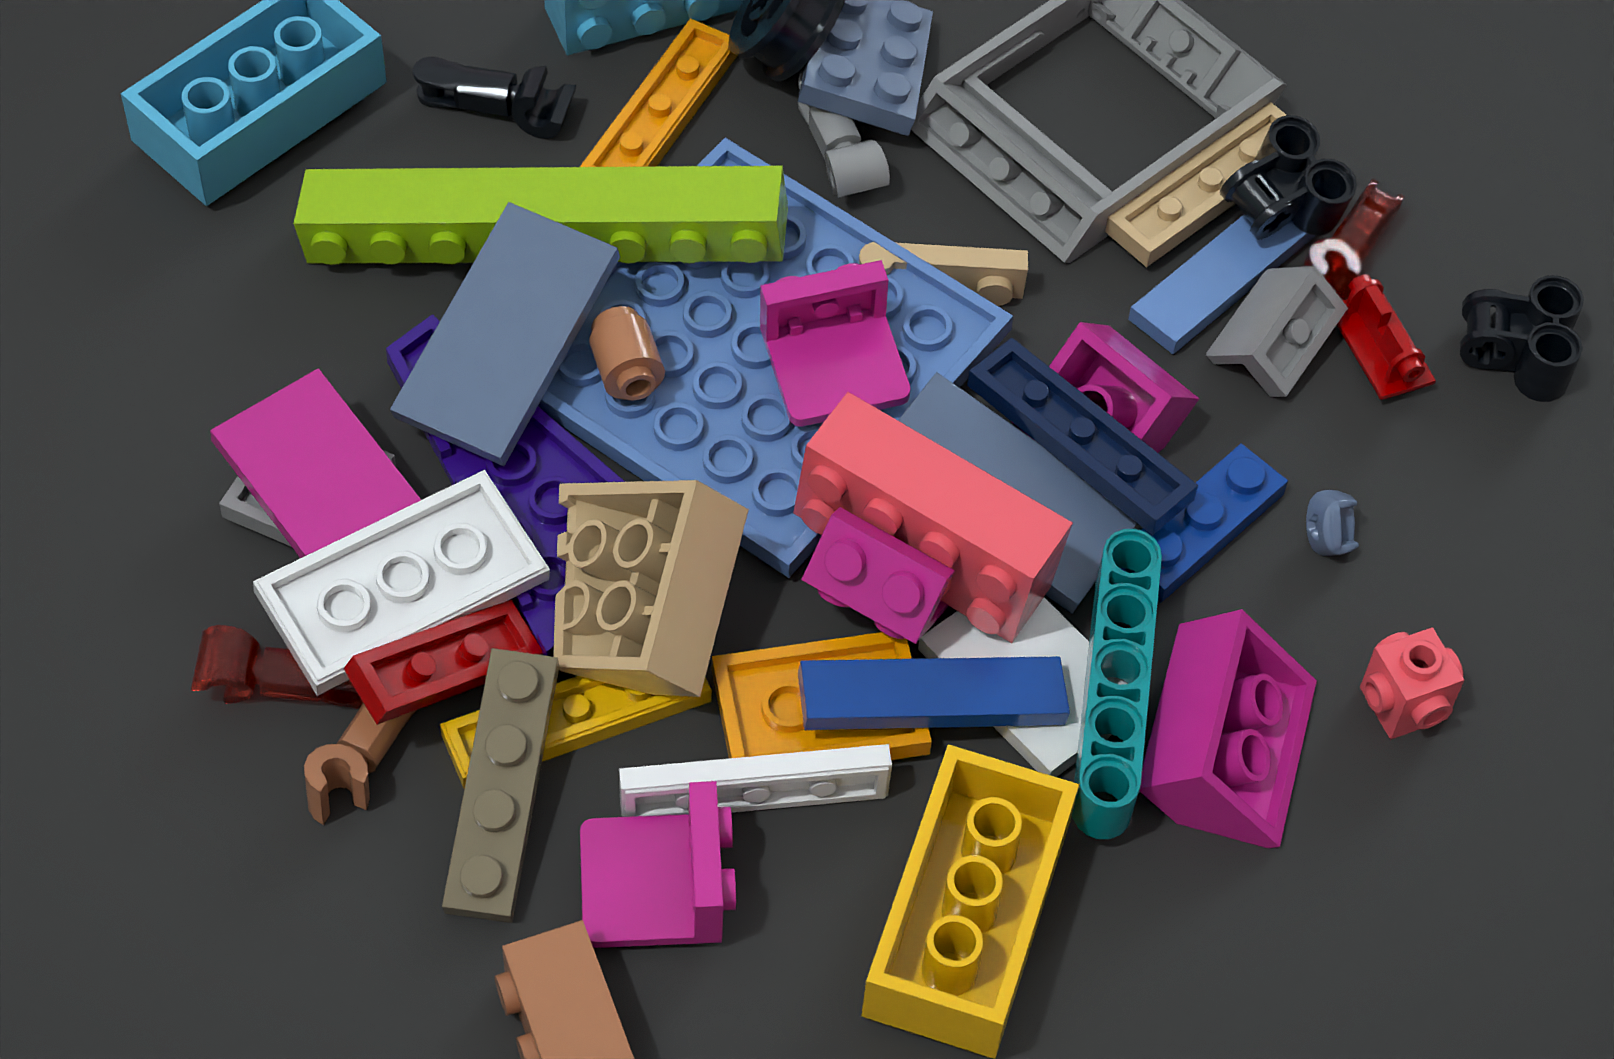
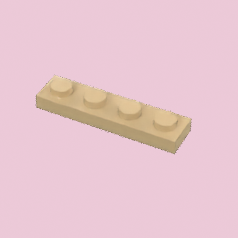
[1105,102,1286,267]

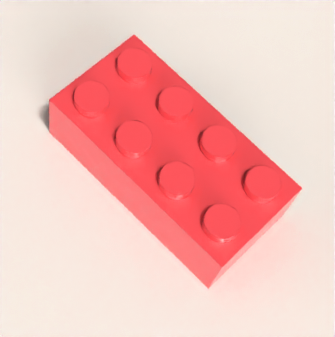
[793,392,1073,643]

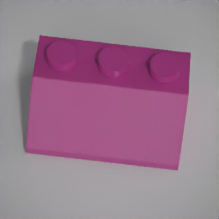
[1139,609,1317,849]

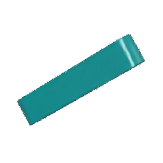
[1072,529,1162,839]

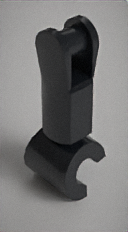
[413,57,576,139]

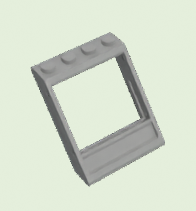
[911,0,1287,263]

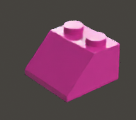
[1012,322,1199,453]

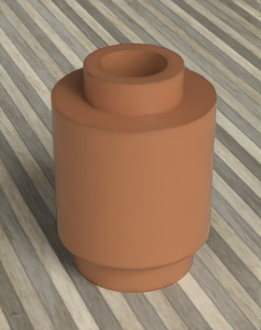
[589,306,665,401]

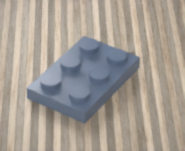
[797,0,933,136]

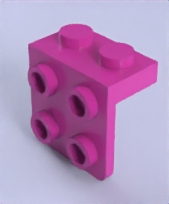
[760,260,911,427]
[801,507,955,644]
[580,781,736,948]

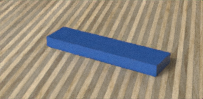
[798,656,1070,730]

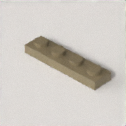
[442,648,559,923]

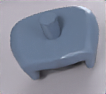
[1306,490,1359,556]

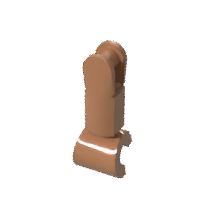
[304,703,418,825]

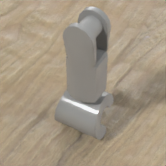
[798,71,890,198]

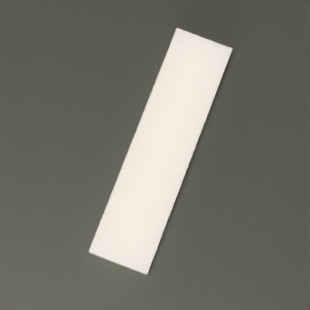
[619,744,892,817]

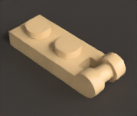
[859,242,1028,306]

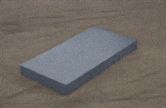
[390,202,620,466]
[898,372,1137,614]

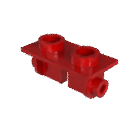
[1337,274,1436,400]

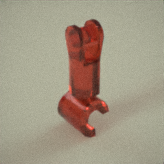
[1302,179,1405,300]
[190,625,363,709]

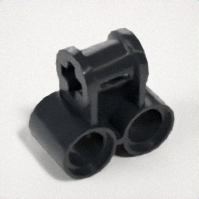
[1220,115,1357,240]
[1460,275,1584,402]

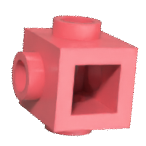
[1360,627,1465,740]

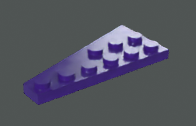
[386,314,625,657]

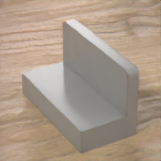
[1206,266,1348,397]

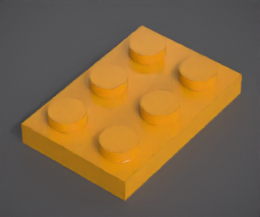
[711,632,932,760]

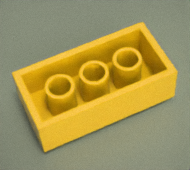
[861,744,1079,1059]

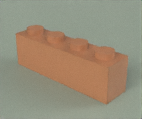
[494,920,634,1059]

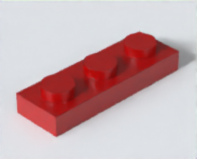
[344,600,543,725]

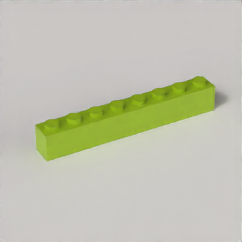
[293,166,788,265]

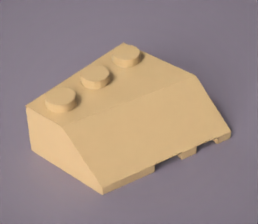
[553,480,749,697]

